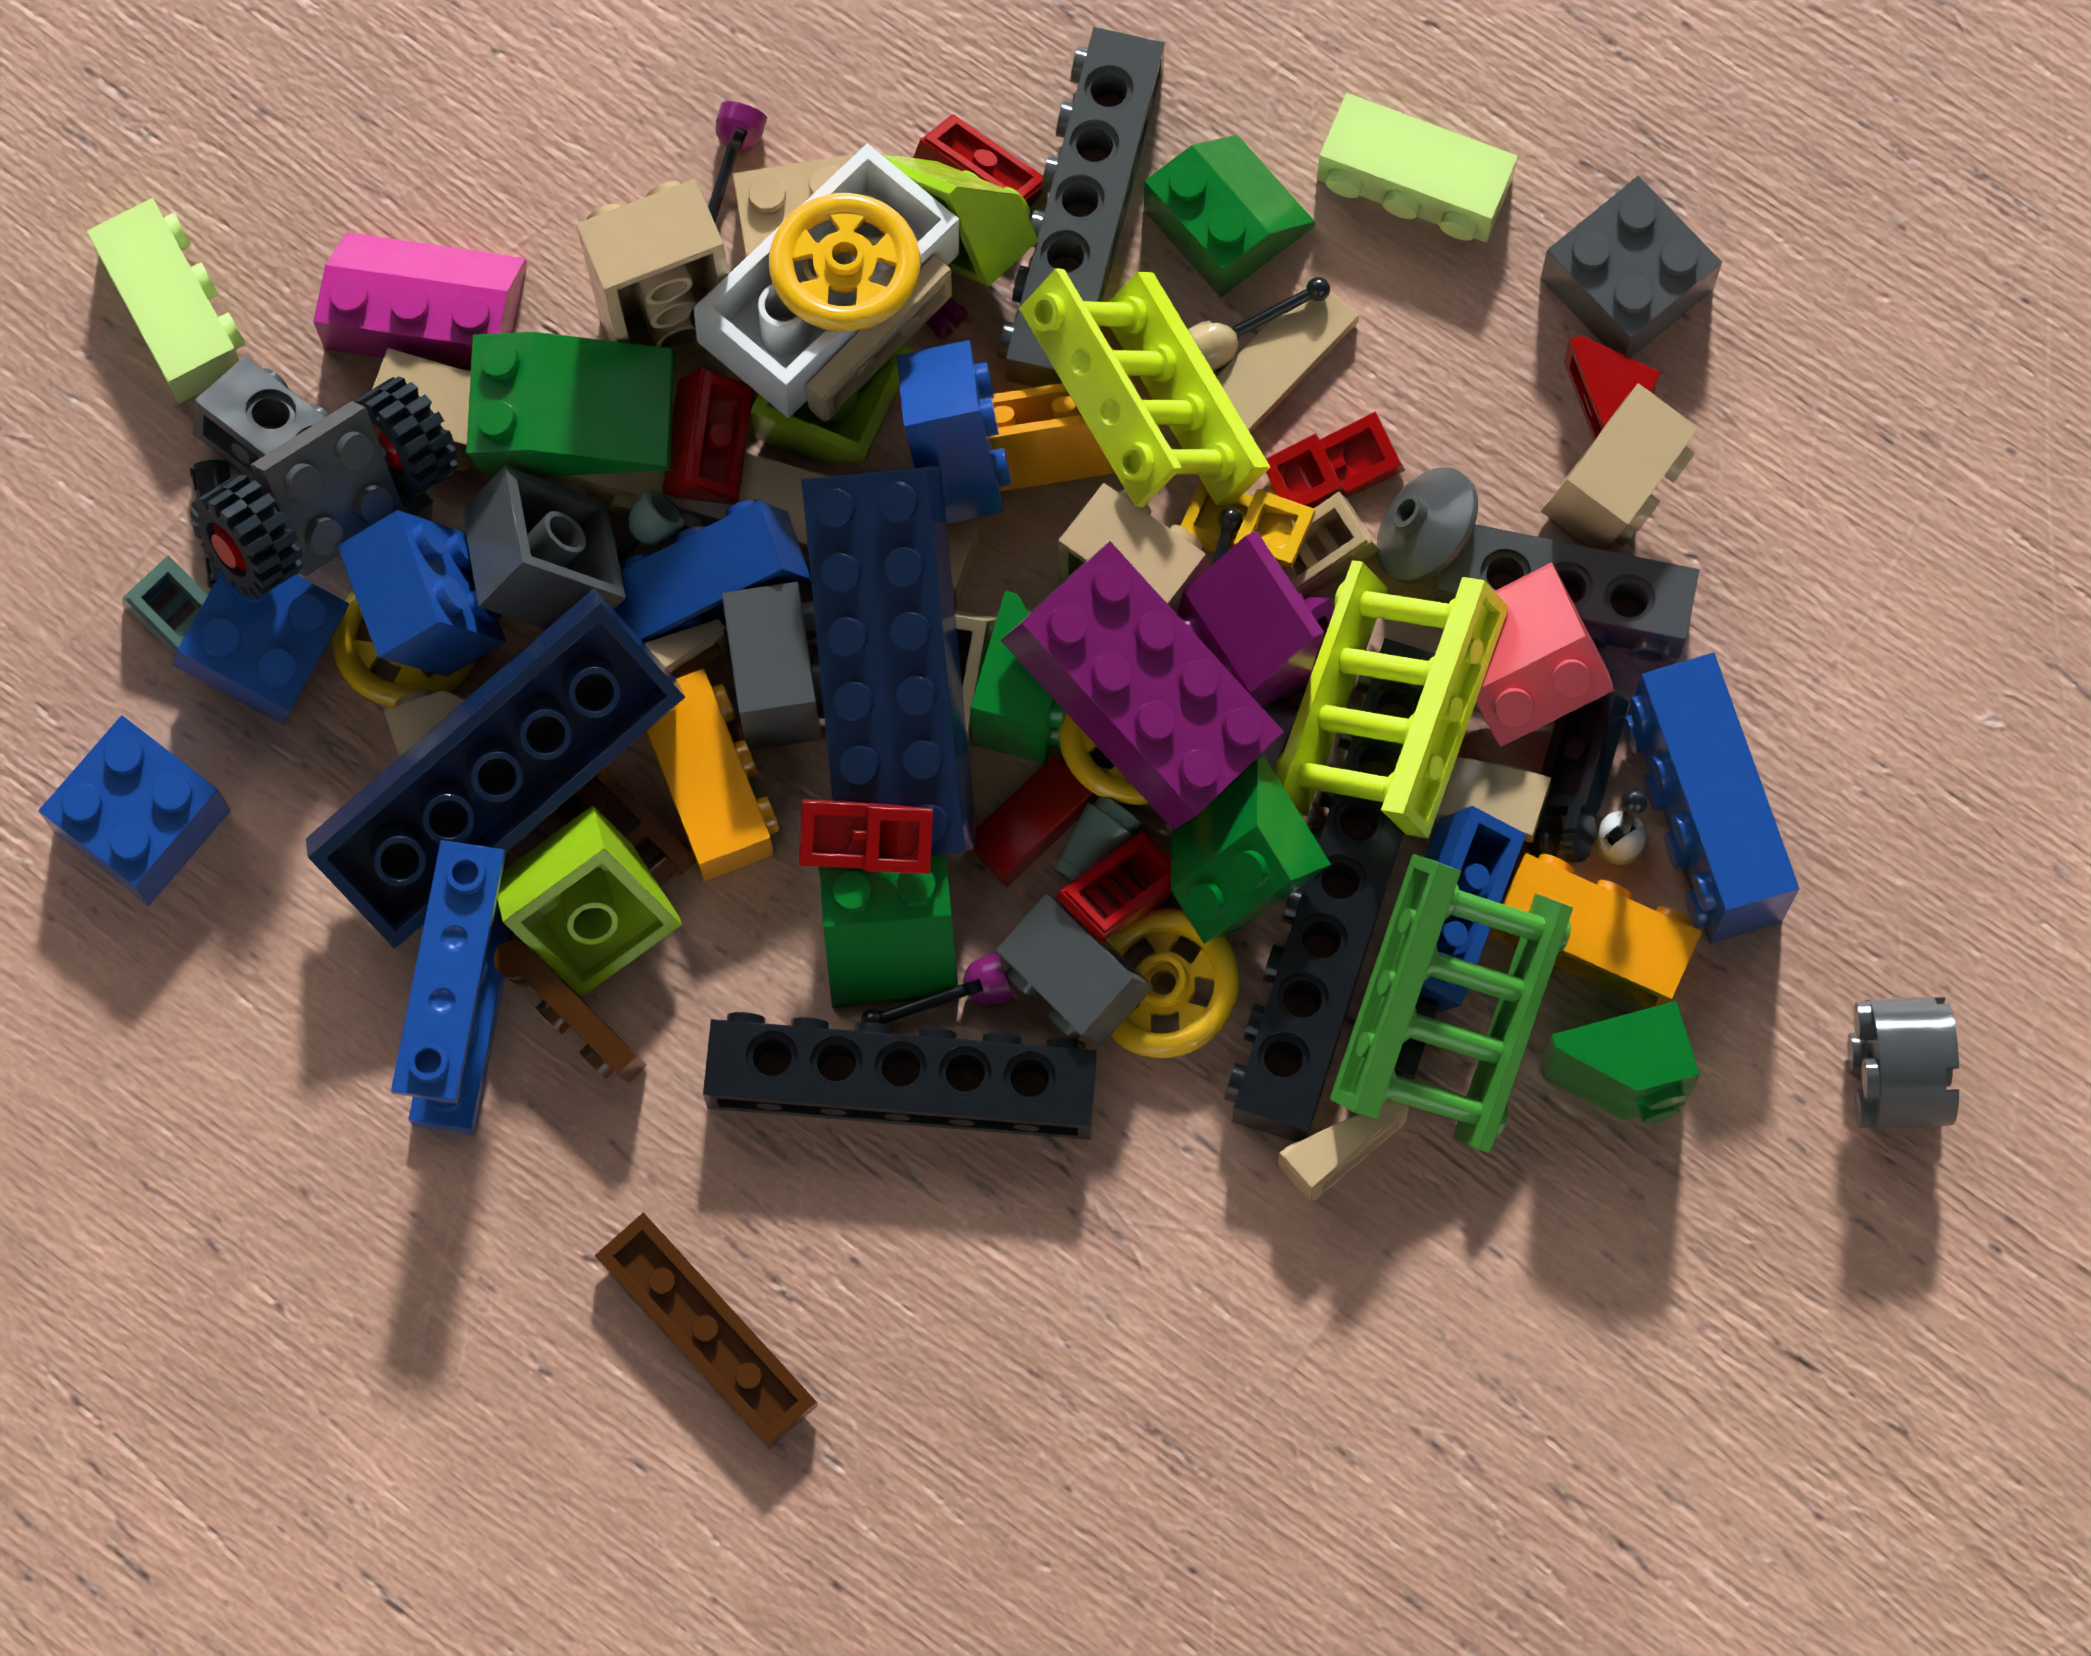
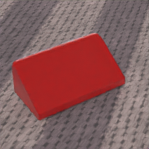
[913,114,1043,208]
[662,368,754,505]
[970,757,1097,887]

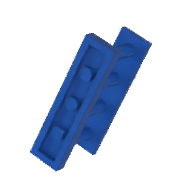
[391,840,514,1135]

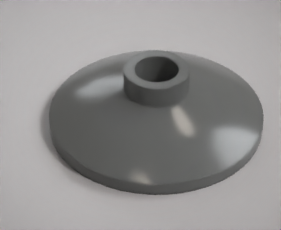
[1377,467,1478,583]

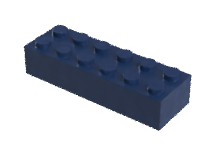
[801,466,978,855]
[306,588,685,949]

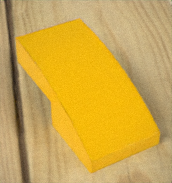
[1180,479,1316,568]

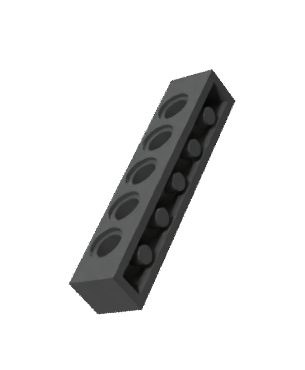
[997,27,1165,387]

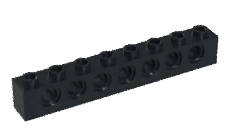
[1224,638,1436,1142]

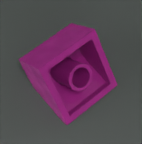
[1177,530,1324,708]

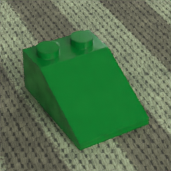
[466,332,675,479]

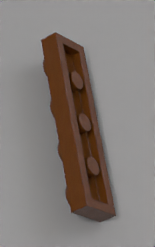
[595,1212,818,1450]

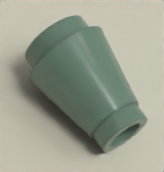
[1053,797,1142,882]

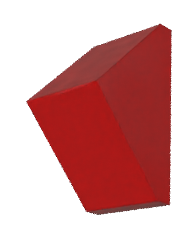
[1564,335,1661,440]

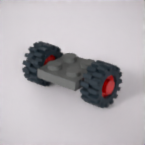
[190,376,458,600]

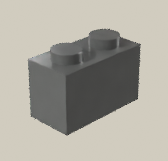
[996,893,1154,1043]

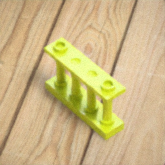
[1019,268,1270,507]
[1273,560,1509,839]

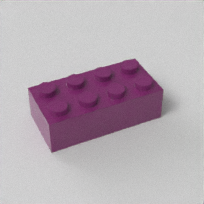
[1000,541,1284,830]

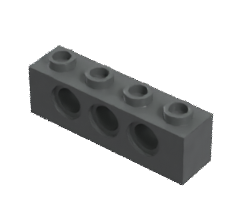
[193,356,434,521]
[1435,524,1700,662]

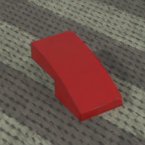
[1266,411,1405,508]
[799,799,933,874]

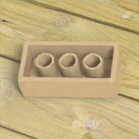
[576,178,729,348]

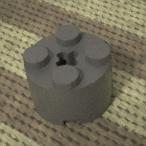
[1847,996,1959,1129]

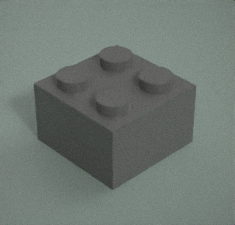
[1540,175,1722,358]
[462,465,626,630]
[722,582,825,751]

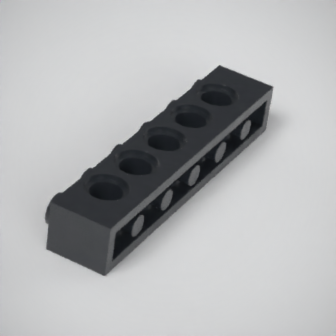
[703,1012,1097,1140]

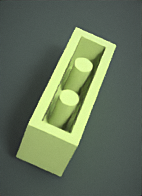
[1317,93,1518,243]
[87,198,245,404]

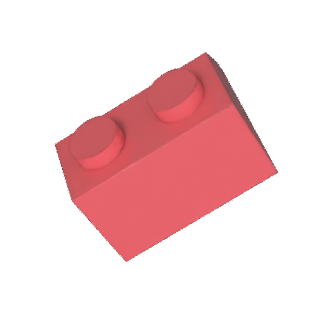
[1442,562,1614,747]

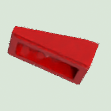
[1056,831,1173,943]

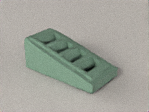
[122,555,213,689]

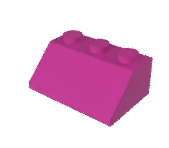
[313,232,527,371]

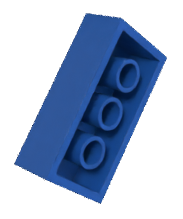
[1623,652,1800,944]

